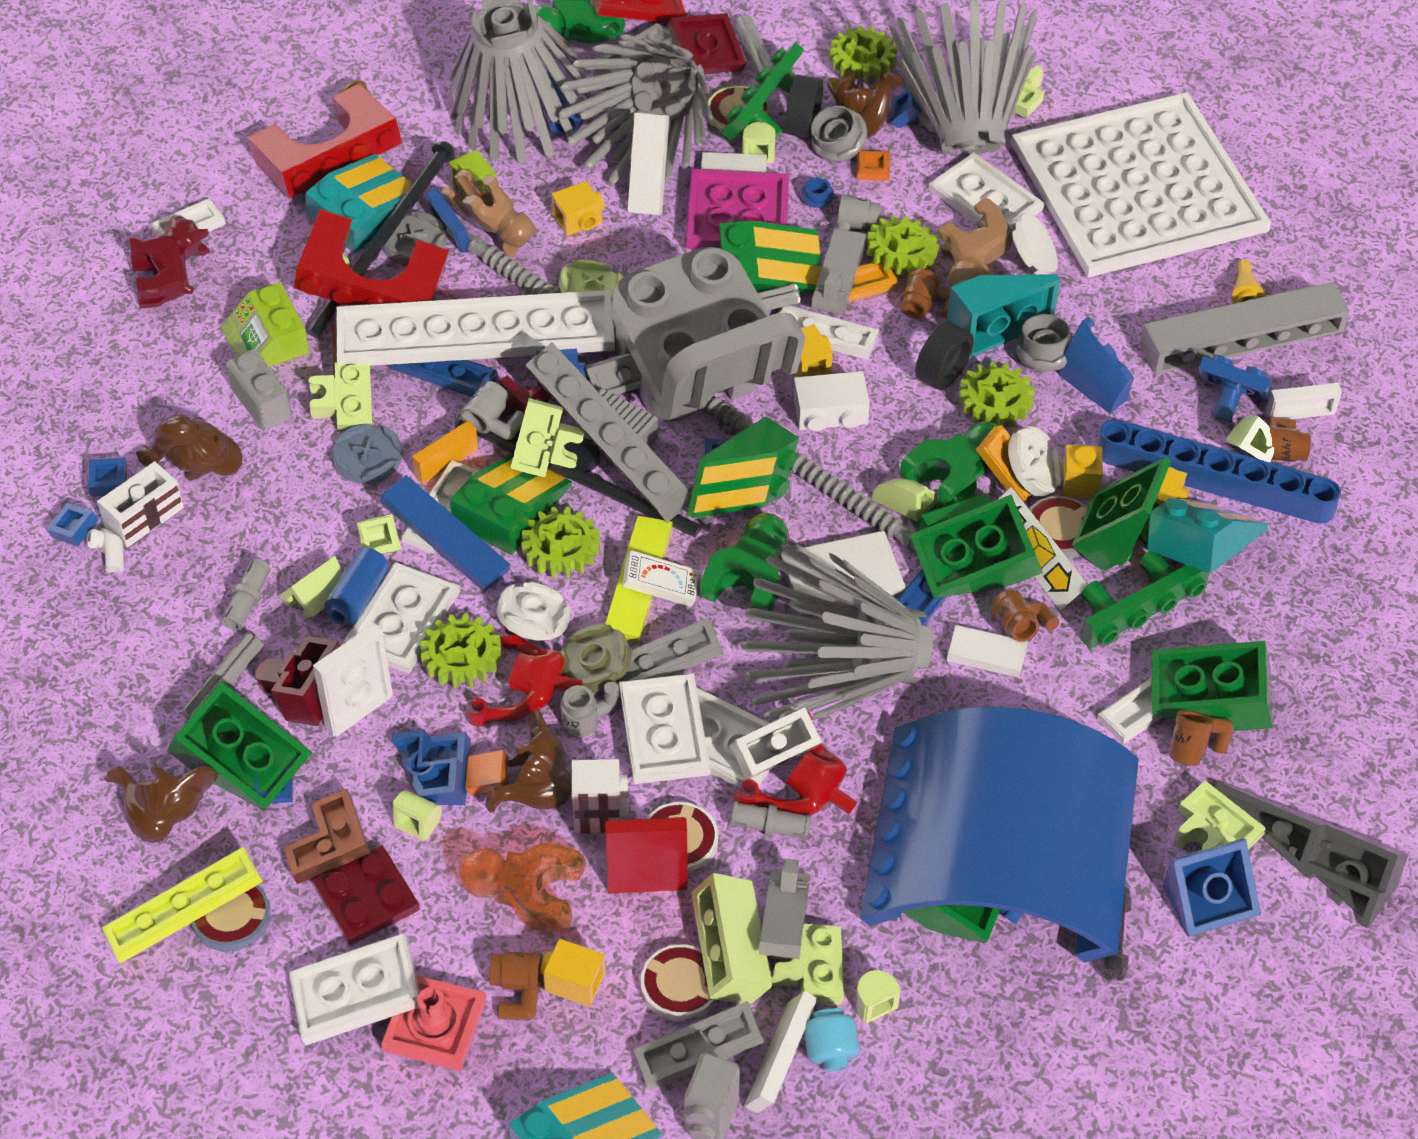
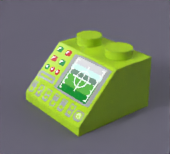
[221,282,309,367]

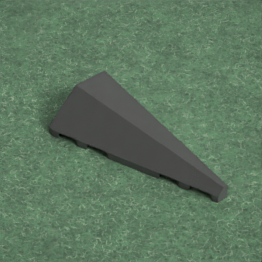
[1215,781,1409,928]

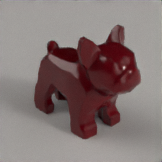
[129,216,210,308]

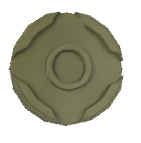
[560,624,632,693]

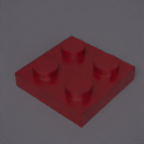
[667,13,747,75]
[312,845,420,946]

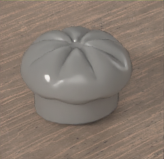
[811,106,867,162]
[1016,314,1074,372]

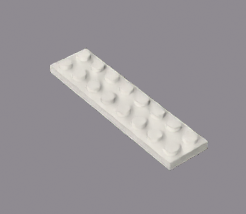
[337,290,615,366]

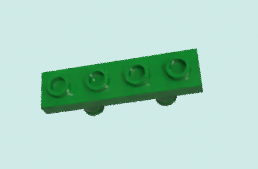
[721,42,805,140]
[1081,551,1209,650]

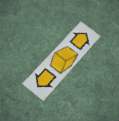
[999,487,1088,611]

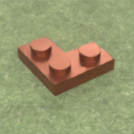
[284,788,370,884]

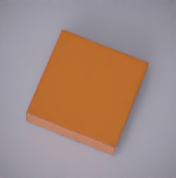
[857,150,890,181]
[465,750,509,795]

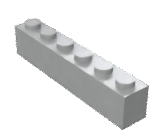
[1140,282,1350,375]
[526,342,691,523]

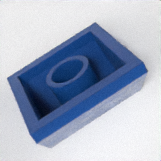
[1163,838,1261,937]

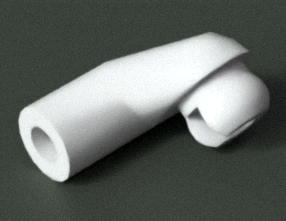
[86,528,124,573]

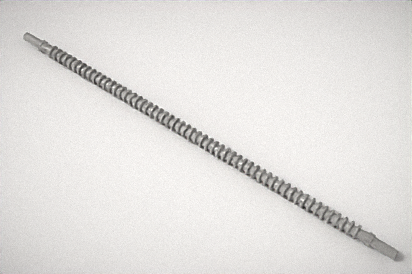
[446,227,918,551]

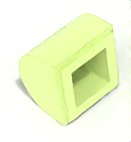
[742,122,776,163]
[357,514,401,555]
[393,790,442,841]
[855,970,901,1023]

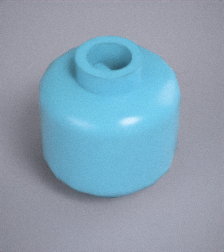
[803,1008,860,1072]

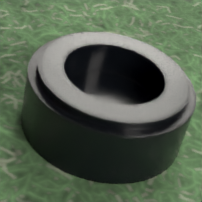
[565,438,600,472]

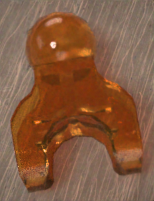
[458,842,586,932]

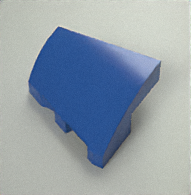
[1059,317,1134,414]
[391,729,471,805]

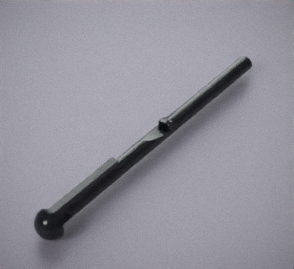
[306,141,455,338]
[454,414,702,538]

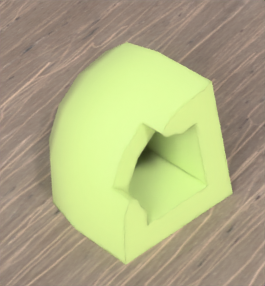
[1225,414,1274,462]
[872,478,938,522]
[279,556,342,618]

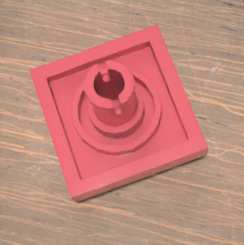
[381,975,487,1072]

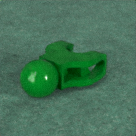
[536,0,625,44]
[900,421,997,508]
[700,513,789,611]

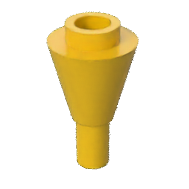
[1231,260,1265,304]

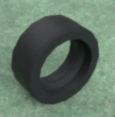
[785,74,824,139]
[915,321,974,391]

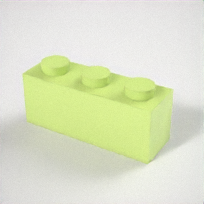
[691,873,772,1004]

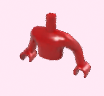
[466,626,583,727]
[733,711,858,815]

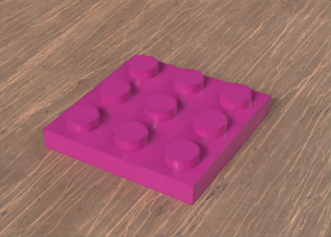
[686,169,789,249]

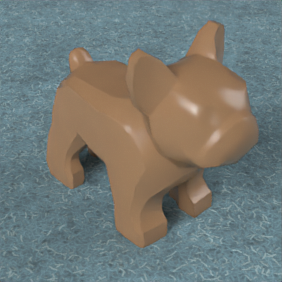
[441,170,537,258]
[938,198,1014,289]

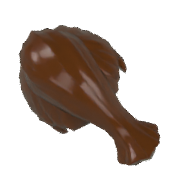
[827,73,905,137]
[136,414,243,481]
[485,709,572,813]
[104,764,218,843]

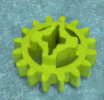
[829,25,897,83]
[866,215,939,275]
[959,361,1035,427]
[521,507,600,579]
[420,613,502,689]

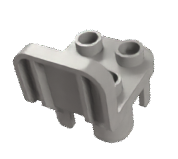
[611,247,805,421]

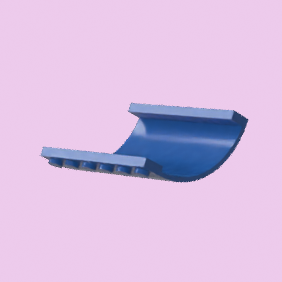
[860,707,1139,963]

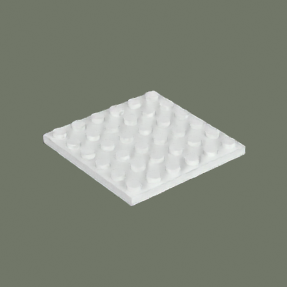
[1011,92,1271,278]

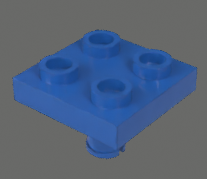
[1199,354,1273,423]

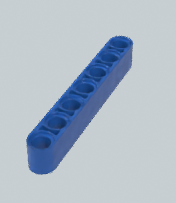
[1097,420,1341,524]

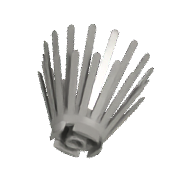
[449,0,593,164]
[889,0,1037,155]
[559,34,711,184]
[741,545,933,720]

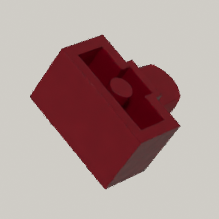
[255,636,340,726]

